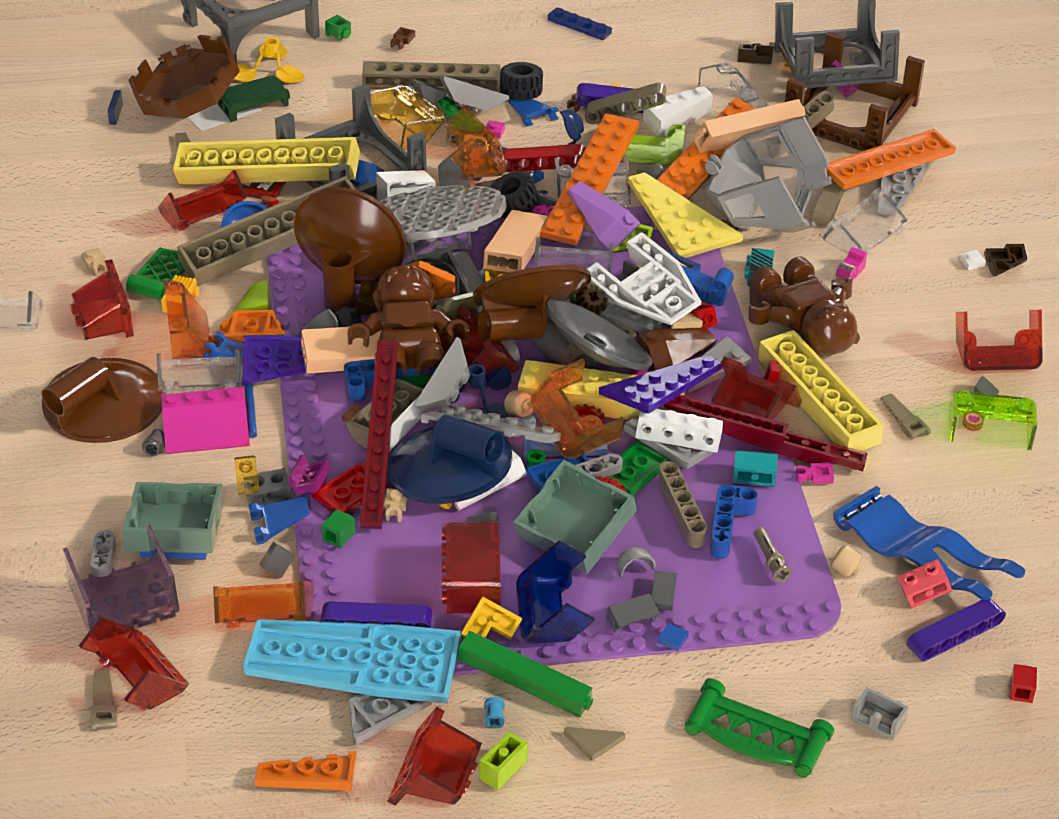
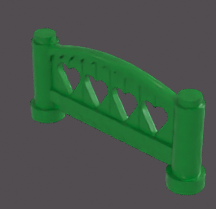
[685,678,835,778]

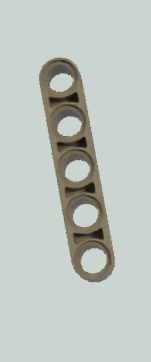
[585,83,667,124]
[768,91,834,156]
[812,179,845,227]
[658,461,707,548]

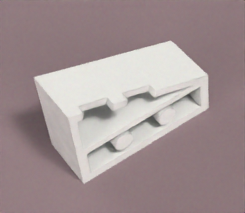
[376,170,436,201]

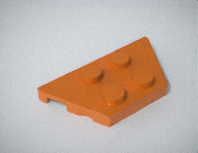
[408,261,455,300]
[210,310,285,342]

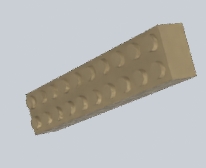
[177,176,356,286]

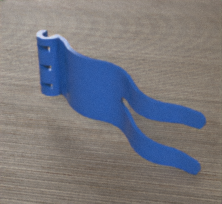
[833,486,1025,600]

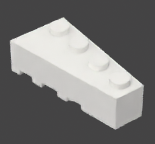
[643,86,713,137]

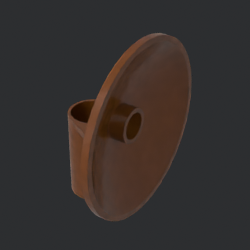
[294,187,406,313]
[473,265,591,342]
[42,357,165,443]

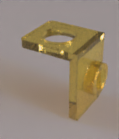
[234,455,260,495]

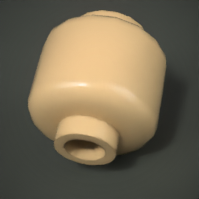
[504,390,535,418]
[829,545,863,577]

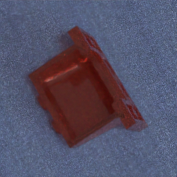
[70,259,134,340]
[440,304,520,384]
[711,356,802,420]
[387,706,482,806]

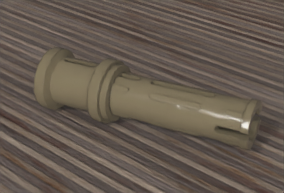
[753,527,792,583]

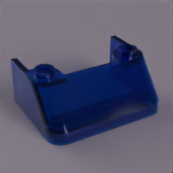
[516,540,595,643]

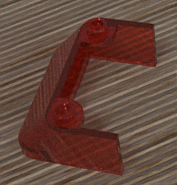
[158,170,247,231]
[956,309,1043,371]
[78,617,189,710]

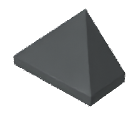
[411,79,448,108]

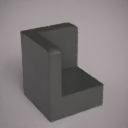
[260,541,295,578]

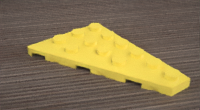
[627,172,743,258]

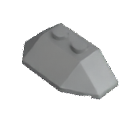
[440,75,509,113]
[414,337,470,414]

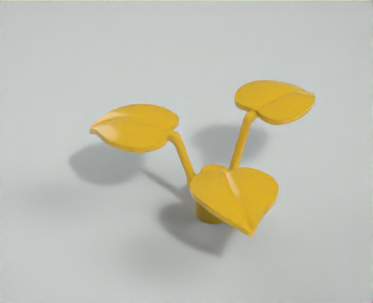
[234,37,305,83]

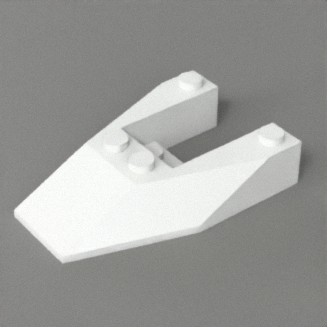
[587,232,701,325]

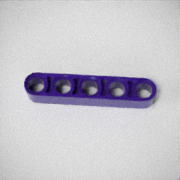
[576,83,659,113]
[906,599,1006,662]
[320,601,433,628]

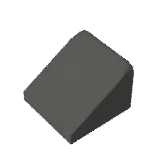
[973,376,999,404]

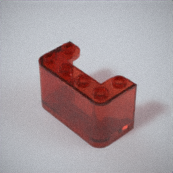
[442,522,501,613]

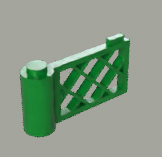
[126,247,185,300]

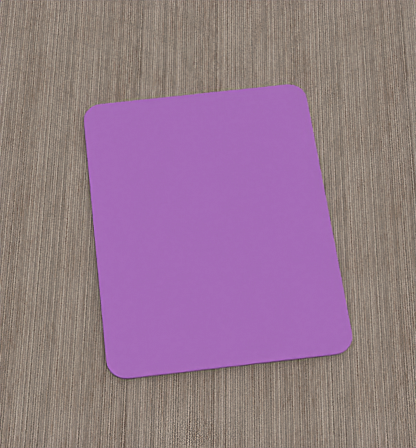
[267,206,841,675]

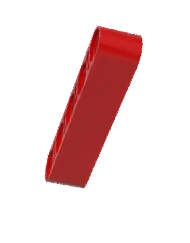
[499,144,586,172]

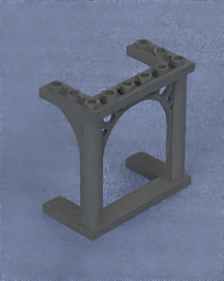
[181,0,320,63]
[774,0,900,88]
[275,84,427,199]

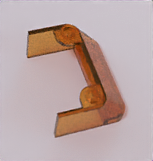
[443,106,507,178]
[530,358,624,459]
[213,581,314,628]

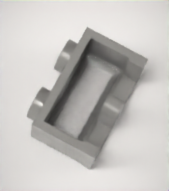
[851,687,909,740]

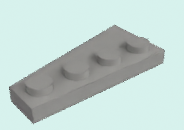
[687,336,752,393]

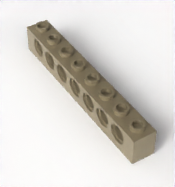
[362,61,500,91]

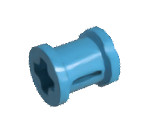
[484,697,505,728]

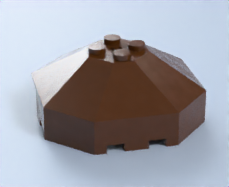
[128,35,240,119]

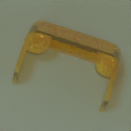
[371,86,445,150]

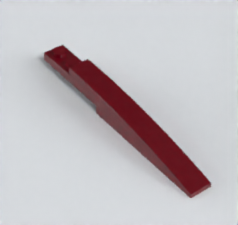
[663,395,868,472]

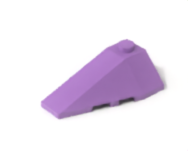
[568,181,640,253]

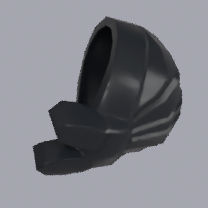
[334,306,362,327]

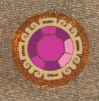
[963,412,984,431]

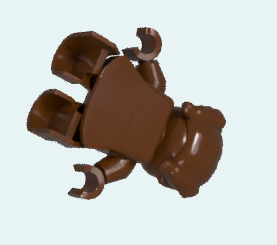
[749,256,860,356]
[347,265,469,375]

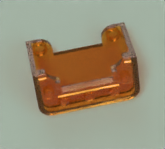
[164,281,213,369]

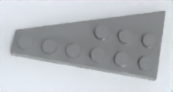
[878,143,934,215]
[421,405,561,443]

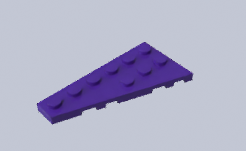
[242,335,306,386]
[599,356,722,414]

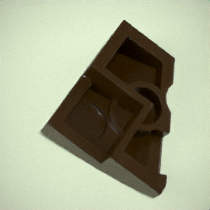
[738,42,775,64]
[984,244,1028,276]
[357,280,378,315]

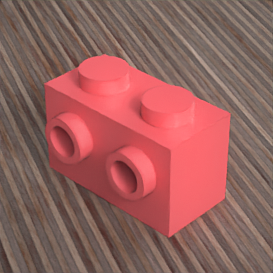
[897,559,952,608]

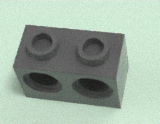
[243,468,292,505]

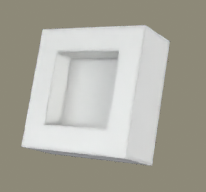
[959,250,986,270]

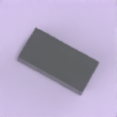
[652,571,677,611]

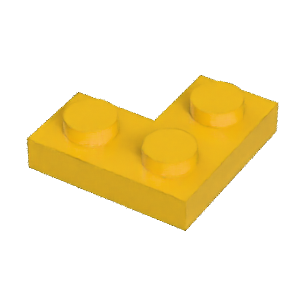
[461,597,522,640]

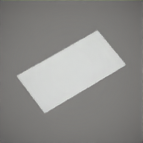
[188,104,261,131]
[389,395,425,452]

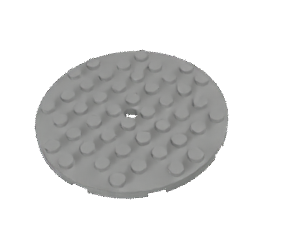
[379,185,507,243]

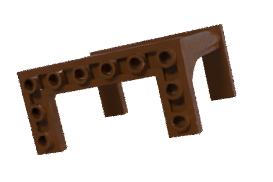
[785,32,925,151]

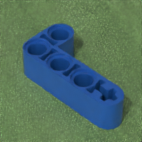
[681,265,734,306]
[344,359,422,402]
[710,485,758,559]

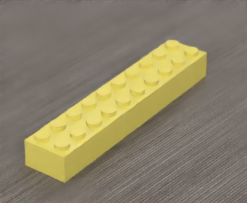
[173,137,360,185]

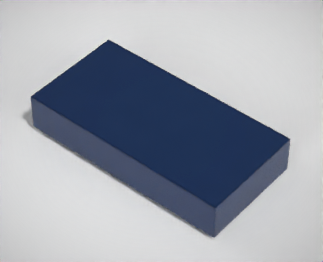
[108,90,123,125]

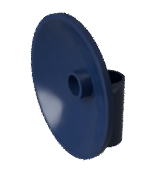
[387,414,513,504]

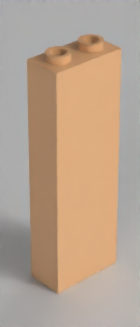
[693,99,806,153]
[483,210,548,273]
[301,327,382,374]

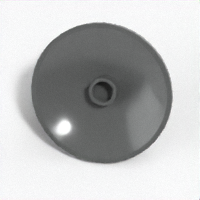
[532,299,653,371]

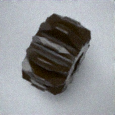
[574,284,608,316]

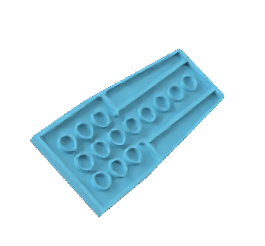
[243,619,461,704]

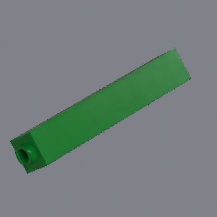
[458,631,594,717]

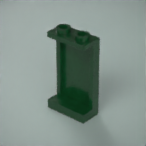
[217,75,290,122]

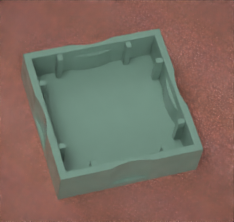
[513,460,637,574]
[122,482,223,553]

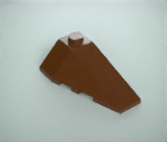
[638,328,717,371]

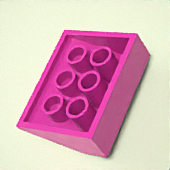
[161,387,250,454]

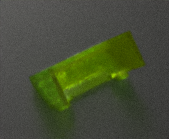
[949,391,1037,450]

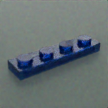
[548,7,612,40]

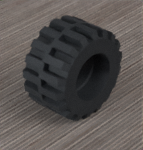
[500,62,543,100]
[491,171,539,219]

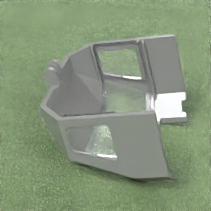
[705,116,832,233]

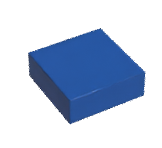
[658,623,689,651]

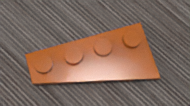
[255,751,357,791]

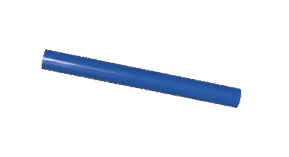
[245,384,257,438]

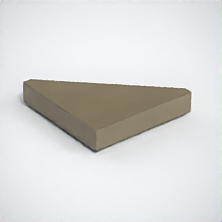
[564,727,625,760]

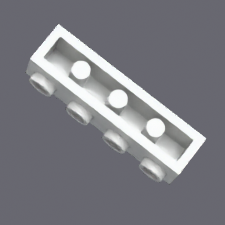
[635,409,723,453]

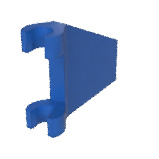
[509,99,559,127]
[203,332,244,359]
[248,496,310,545]

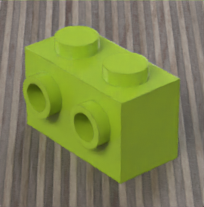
[478,731,528,790]

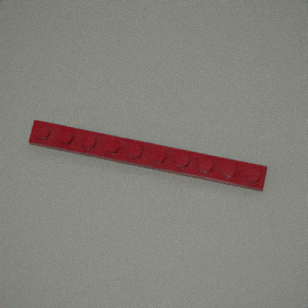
[360,340,398,529]

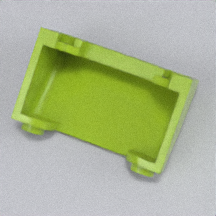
[624,124,686,165]

